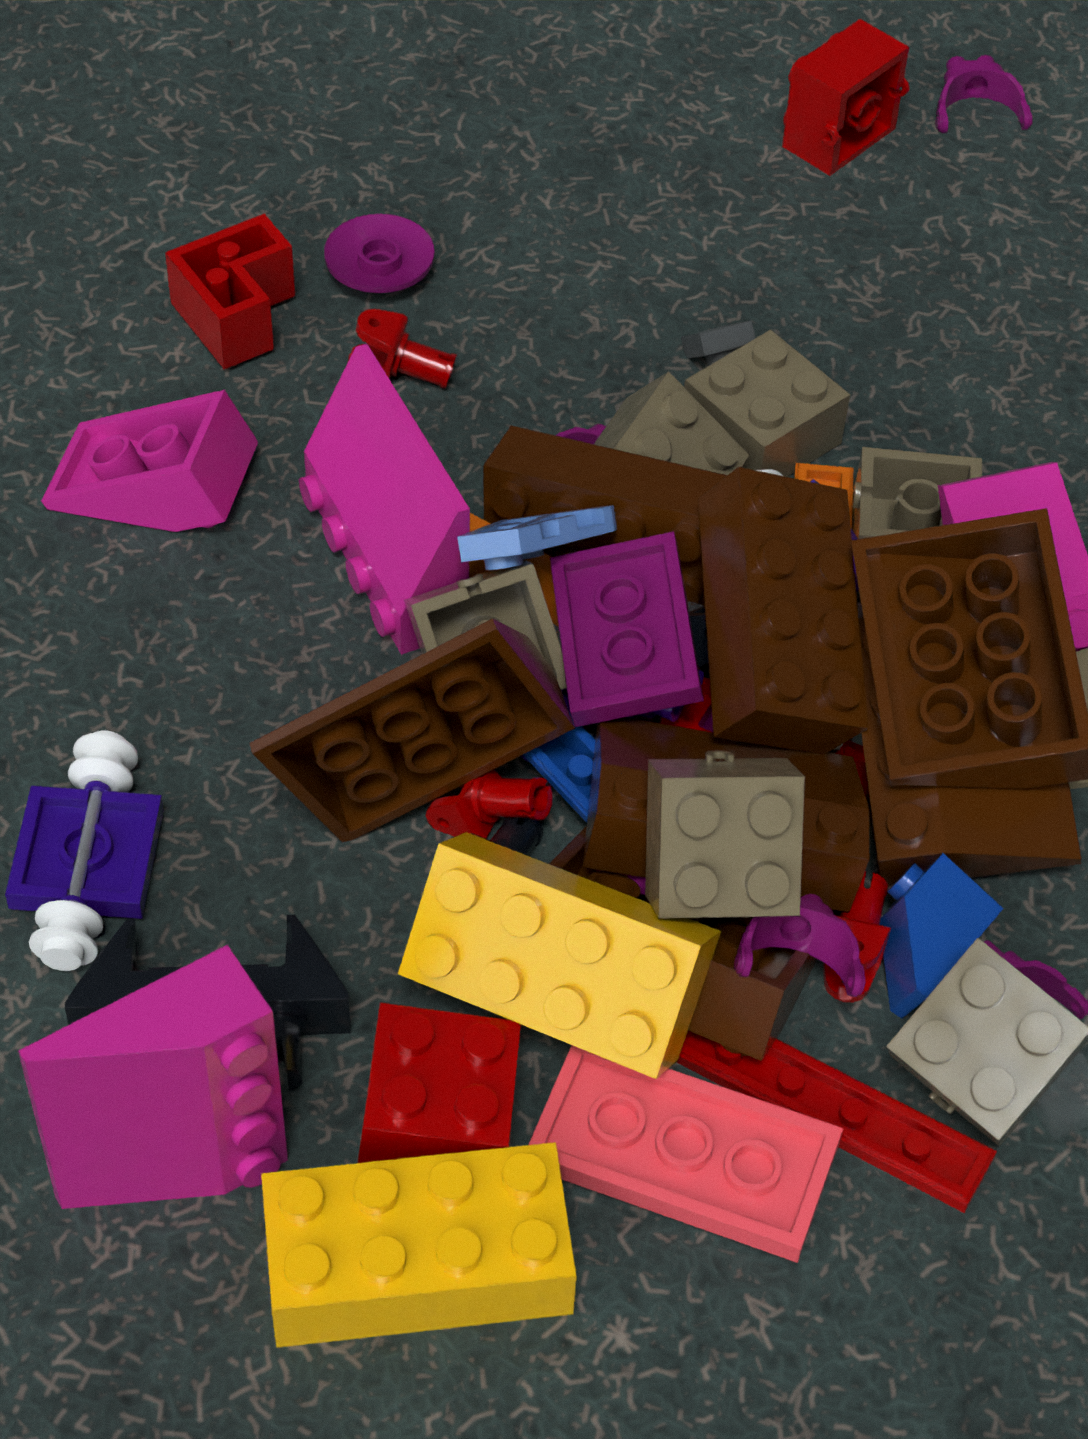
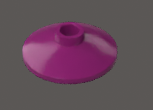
[324,214,434,293]

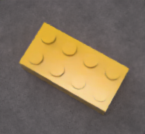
[398,832,721,1079]
[261,1142,577,1348]

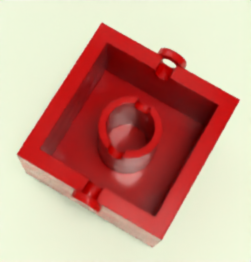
[782,19,910,176]
[357,1002,521,1163]

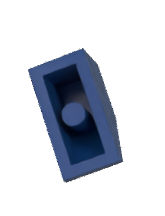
[880,853,1004,1019]

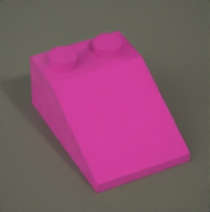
[41,390,258,532]
[938,462,1088,652]

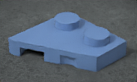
[457,505,617,570]

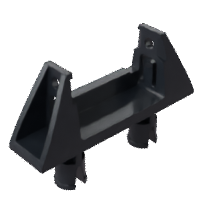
[65,915,351,1091]

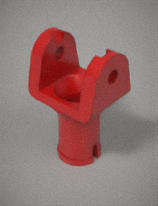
[347,309,457,390]
[426,769,553,839]
[823,871,891,1003]

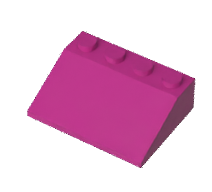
[299,343,470,655]
[18,945,288,1209]

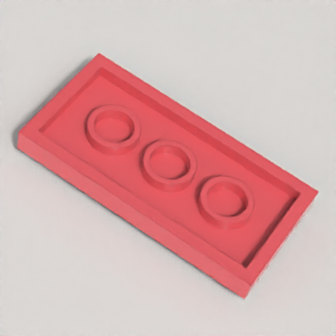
[528,1045,843,1263]

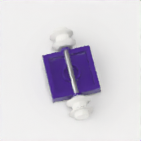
[5,730,164,971]

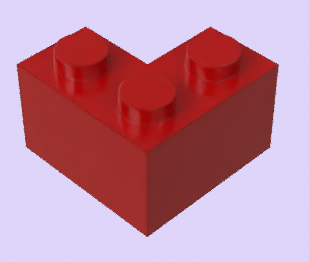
[165,213,295,370]

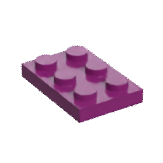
[550,531,704,727]

